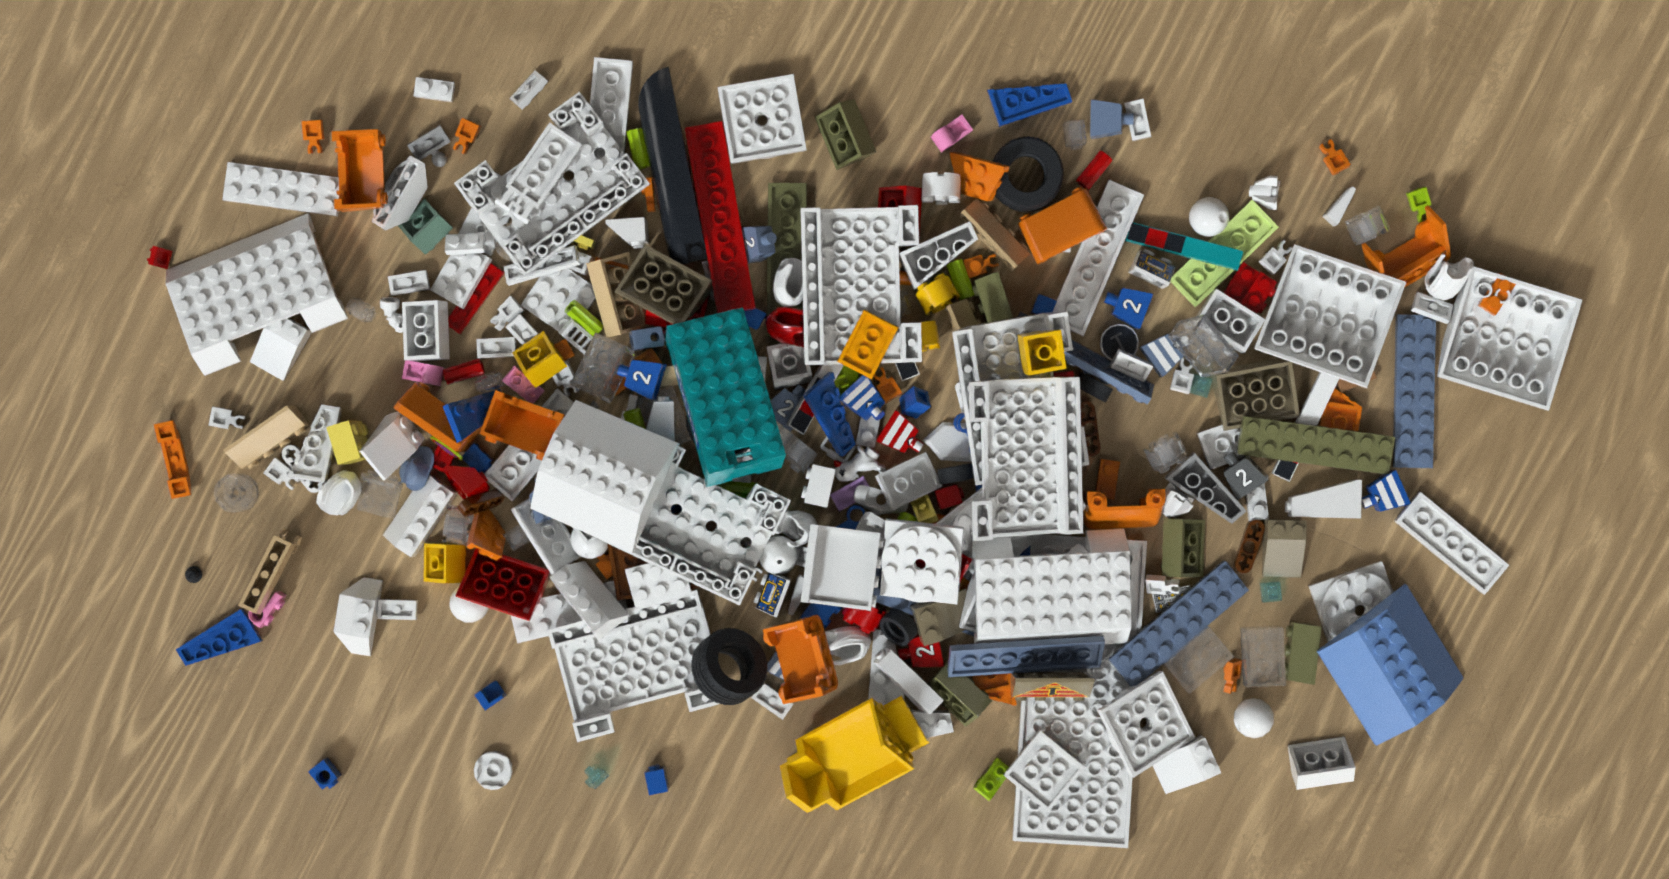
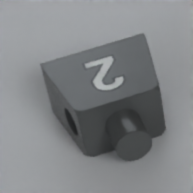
[1224,451,1269,500]

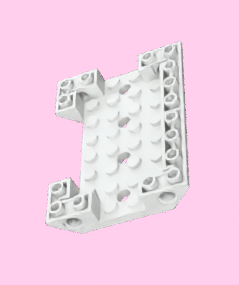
[454,92,650,276]
[598,446,791,606]

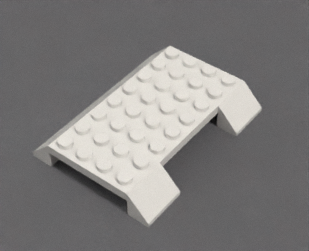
[801,205,922,365]
[166,213,348,376]
[952,311,1089,485]
[969,377,1083,541]
[971,528,1131,644]
[547,590,719,742]

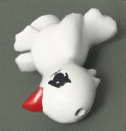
[834,445,886,482]

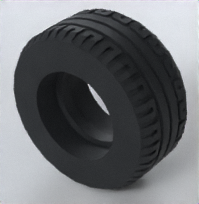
[992,136,1064,212]
[691,628,768,705]

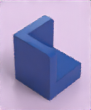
[744,308,767,330]
[899,386,931,419]
[475,680,507,711]

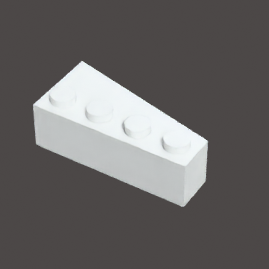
[899,222,978,290]
[910,709,954,738]

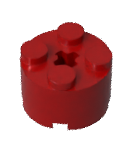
[842,602,887,634]

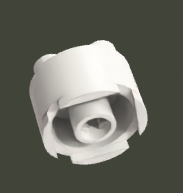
[922,172,961,205]

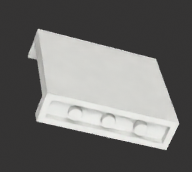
[801,524,884,611]

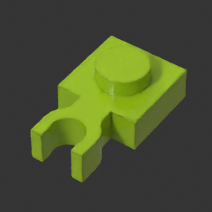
[1406,187,1432,223]

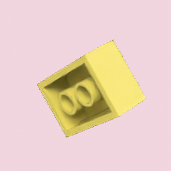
[326,420,368,465]

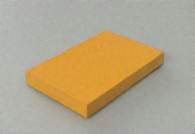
[837,310,899,379]

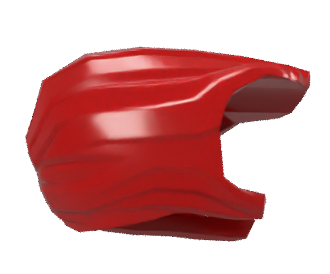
[766,307,804,347]

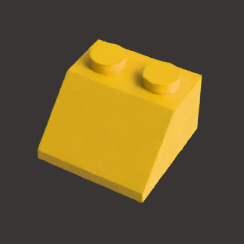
[1017,330,1067,375]
[512,331,567,388]
[424,543,466,583]

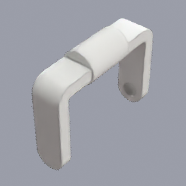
[821,436,857,462]

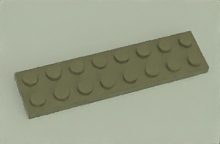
[767,183,807,336]
[1236,416,1395,474]

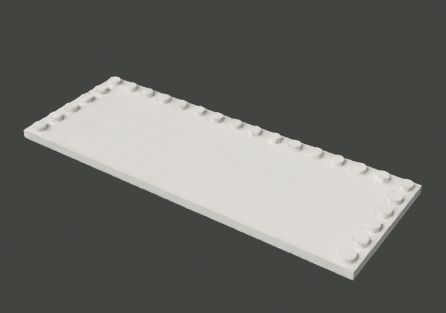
[1012,534,1147,848]

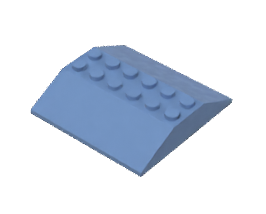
[1317,584,1463,746]

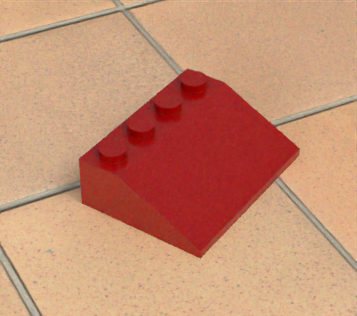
[456,548,550,621]

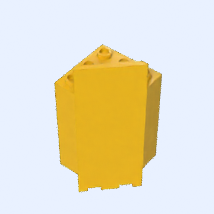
[780,695,929,813]

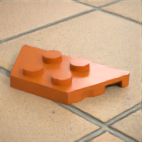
[950,152,1009,201]
[1319,389,1362,431]
[466,509,507,561]
[972,673,1017,706]

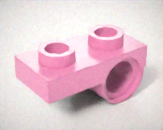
[930,115,973,153]
[402,360,444,386]
[502,365,544,404]
[248,591,286,628]

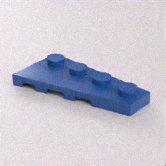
[987,83,1072,127]
[803,372,856,457]
[443,389,501,443]
[176,609,263,666]

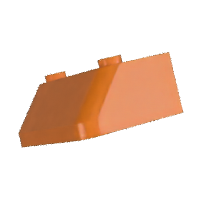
[1362,205,1451,288]
[393,382,482,452]

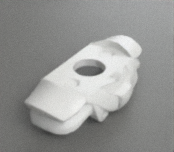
[853,485,908,515]

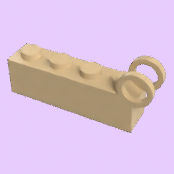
[238,529,302,615]

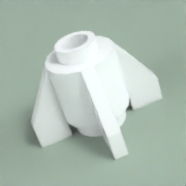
[1249,176,1281,210]
[1162,482,1194,518]

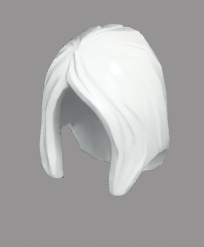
[1424,254,1474,300]
[773,258,803,307]
[316,470,362,515]
[775,510,817,547]
[825,626,871,666]

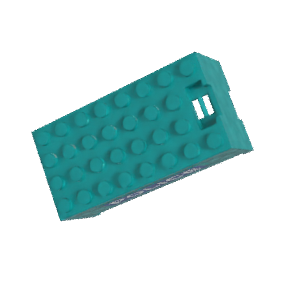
[666,307,786,487]

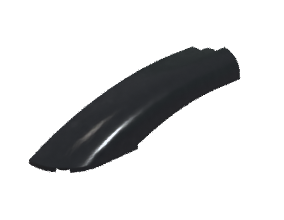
[638,67,707,264]

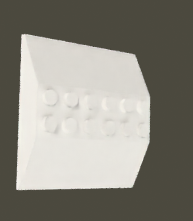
[1254,244,1406,388]
[1437,266,1582,411]
[530,400,679,553]

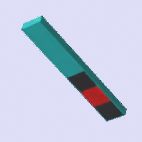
[1126,222,1243,271]

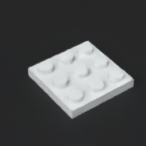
[520,268,596,337]
[1003,730,1085,812]

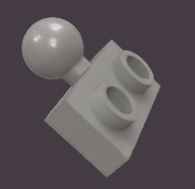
[407,125,451,167]

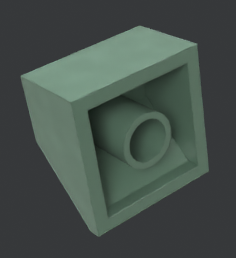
[398,198,453,255]

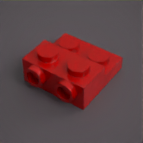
[1223,262,1277,314]

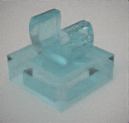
[1190,374,1213,398]
[1260,581,1282,603]
[584,766,609,789]

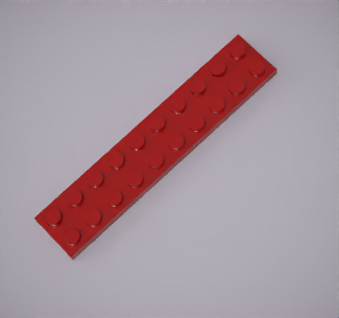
[685,121,756,313]

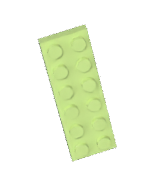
[1170,200,1279,307]

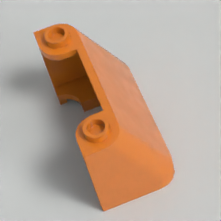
[332,129,388,212]
[1018,186,1108,265]
[479,390,565,461]
[1082,488,1166,529]
[763,615,838,704]

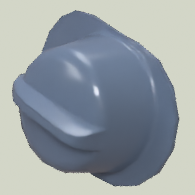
[399,446,434,491]

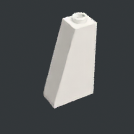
[646,396,675,441]
[1285,480,1362,518]
[873,648,944,714]

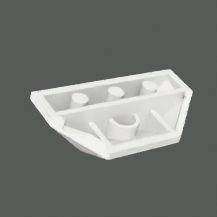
[372,156,428,230]
[334,577,383,656]

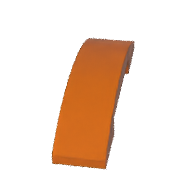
[153,420,191,499]

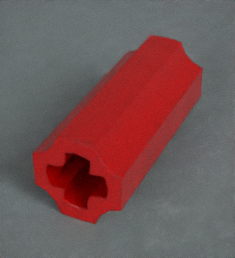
[1076,150,1113,191]
[443,358,485,385]

